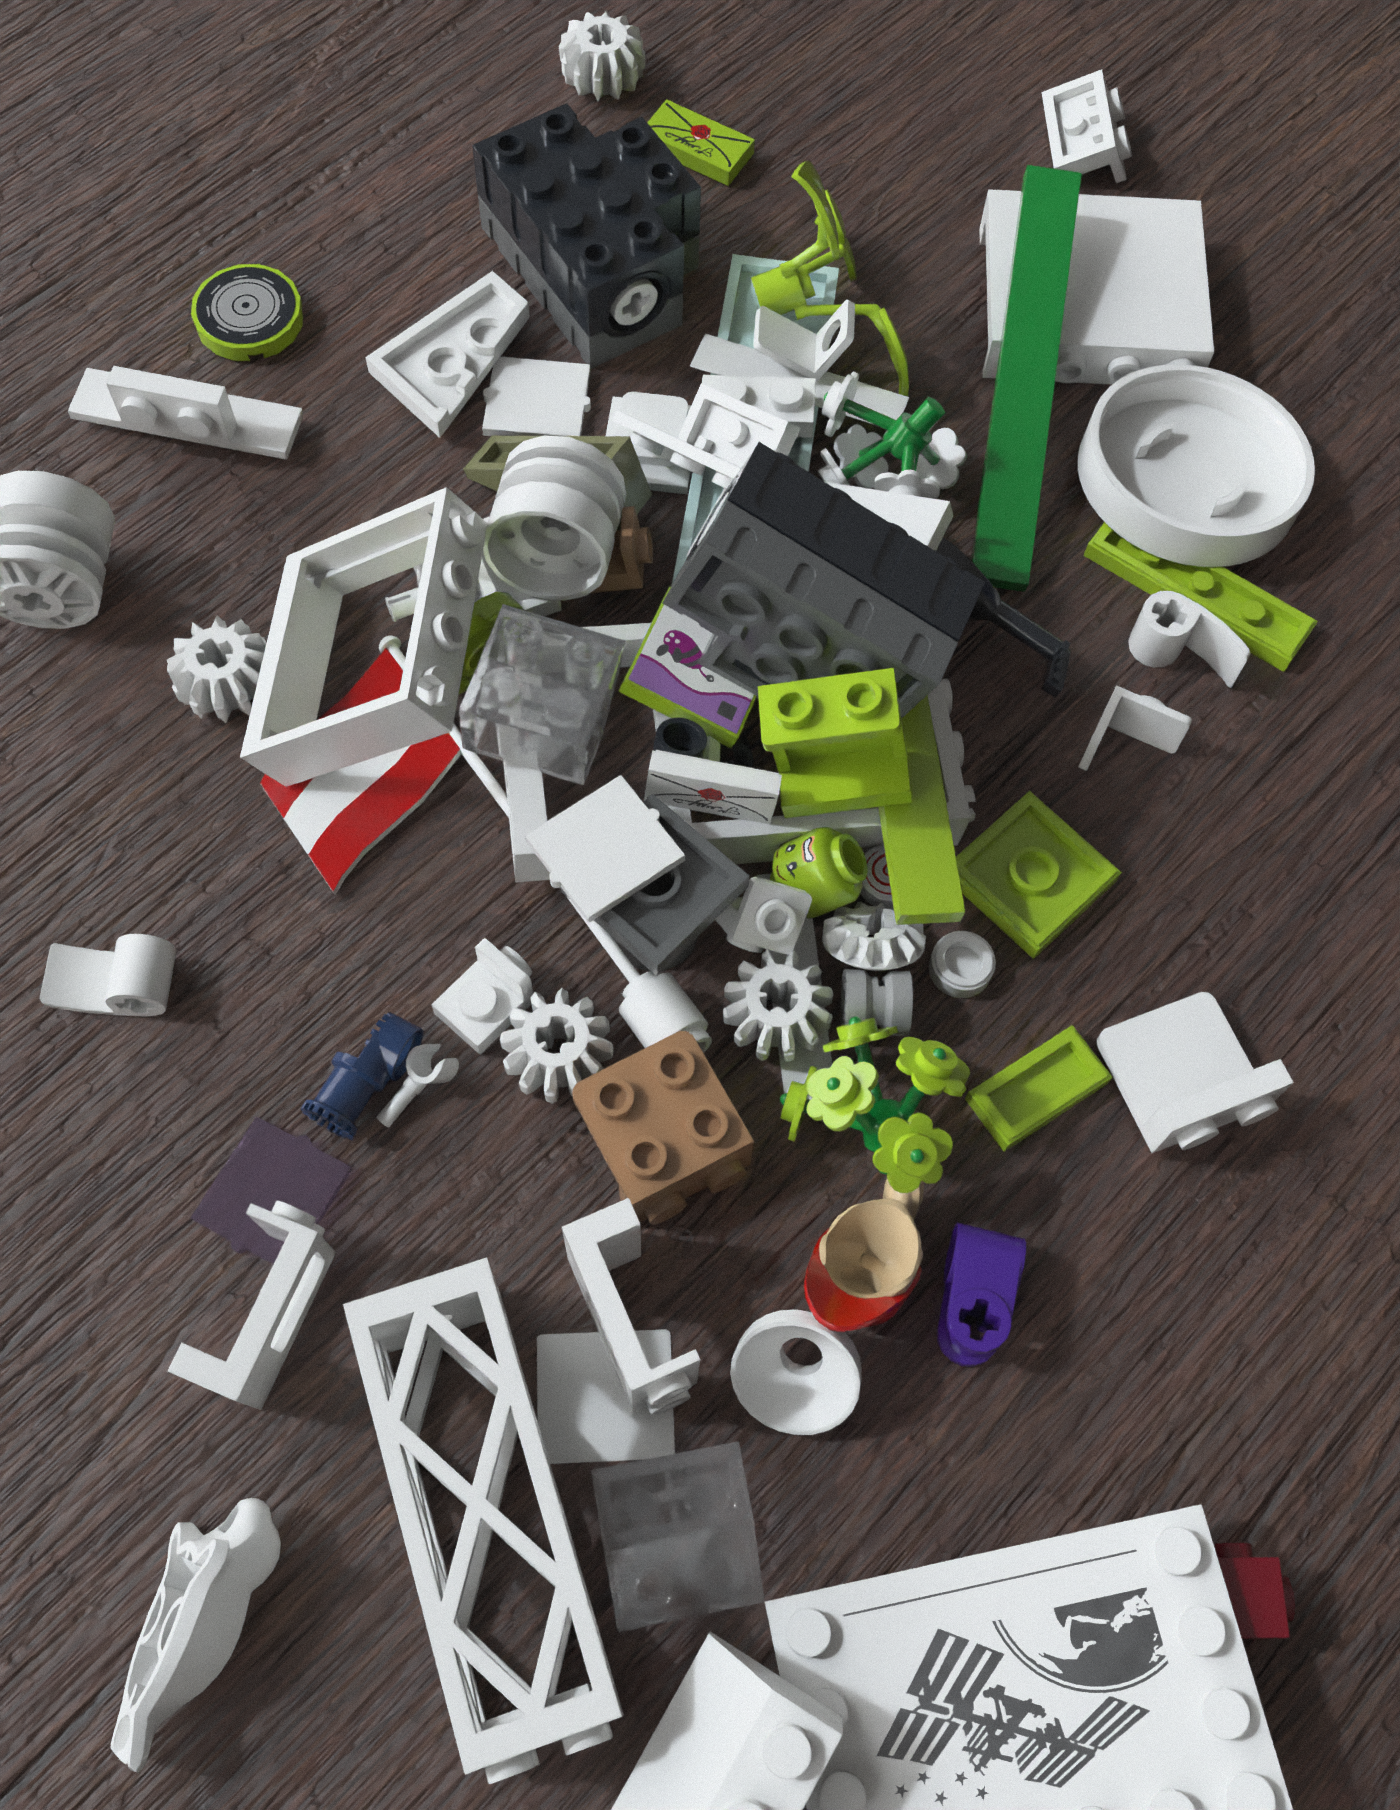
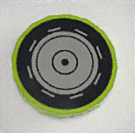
[191,264,303,361]

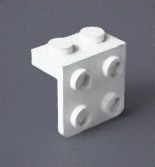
[1097,992,1294,1153]

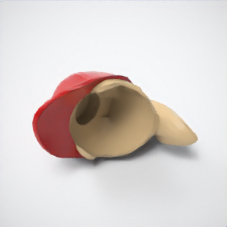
[804,1179,924,1332]

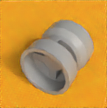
[840,969,913,1036]

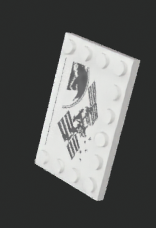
[765,1504,1293,1810]

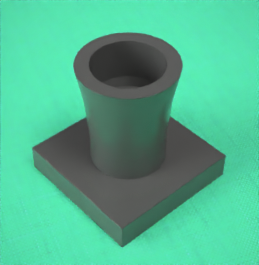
[560,794,749,976]

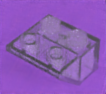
[459,604,626,785]
[591,1441,764,1632]

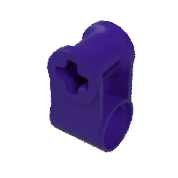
[937,1222,1026,1367]

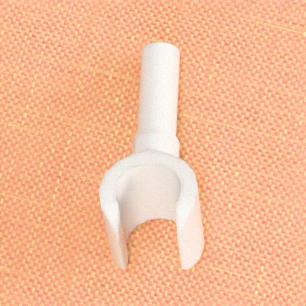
[376,1044,459,1127]

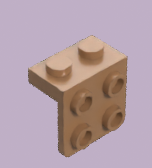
[572,1031,754,1225]

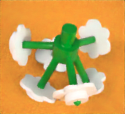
[818,371,967,499]

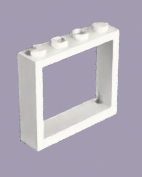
[240,487,488,787]

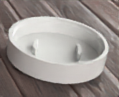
[1078,364,1315,567]

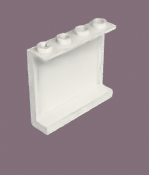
[979,189,1214,385]

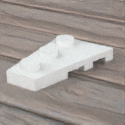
[365,271,530,438]

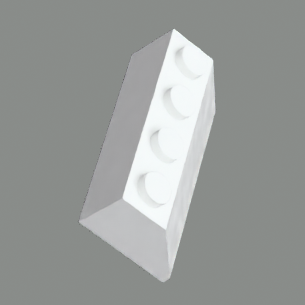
[611,1632,843,1810]

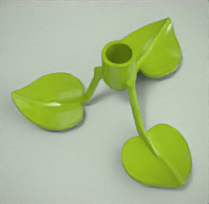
[751,161,909,397]

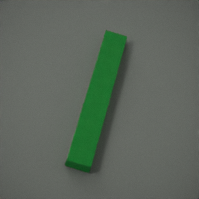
[971,165,1082,592]

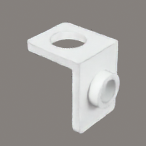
[753,300,855,382]
[1079,685,1192,771]

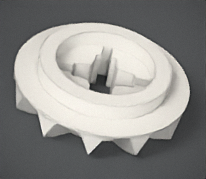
[822,902,926,971]

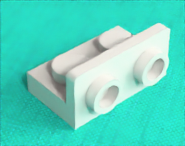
[1042,70,1132,183]

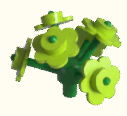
[780,1016,970,1193]

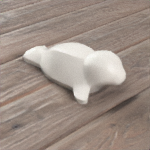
[111,1498,281,1773]

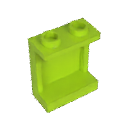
[758,668,913,818]

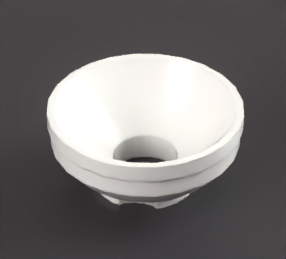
[730,1310,862,1435]

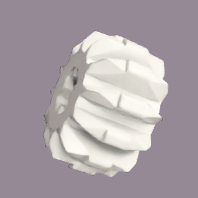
[559,10,645,101]
[167,616,267,723]
[723,949,833,1063]
[500,988,613,1104]

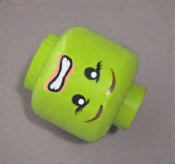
[770,826,868,919]

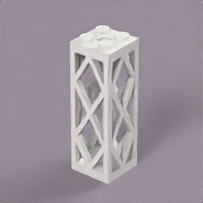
[343,1257,624,1784]

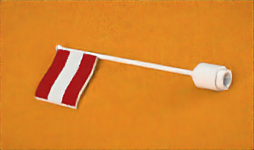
[260,636,712,1053]

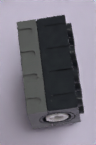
[472,103,701,369]
[663,441,985,718]

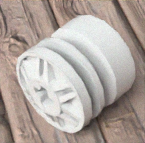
[483,435,626,601]
[0,471,115,629]

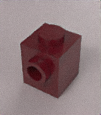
[1213,1543,1295,1640]

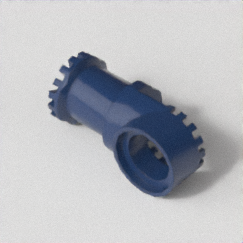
[301,1012,424,1140]

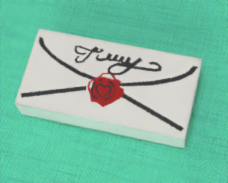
[644,750,782,824]

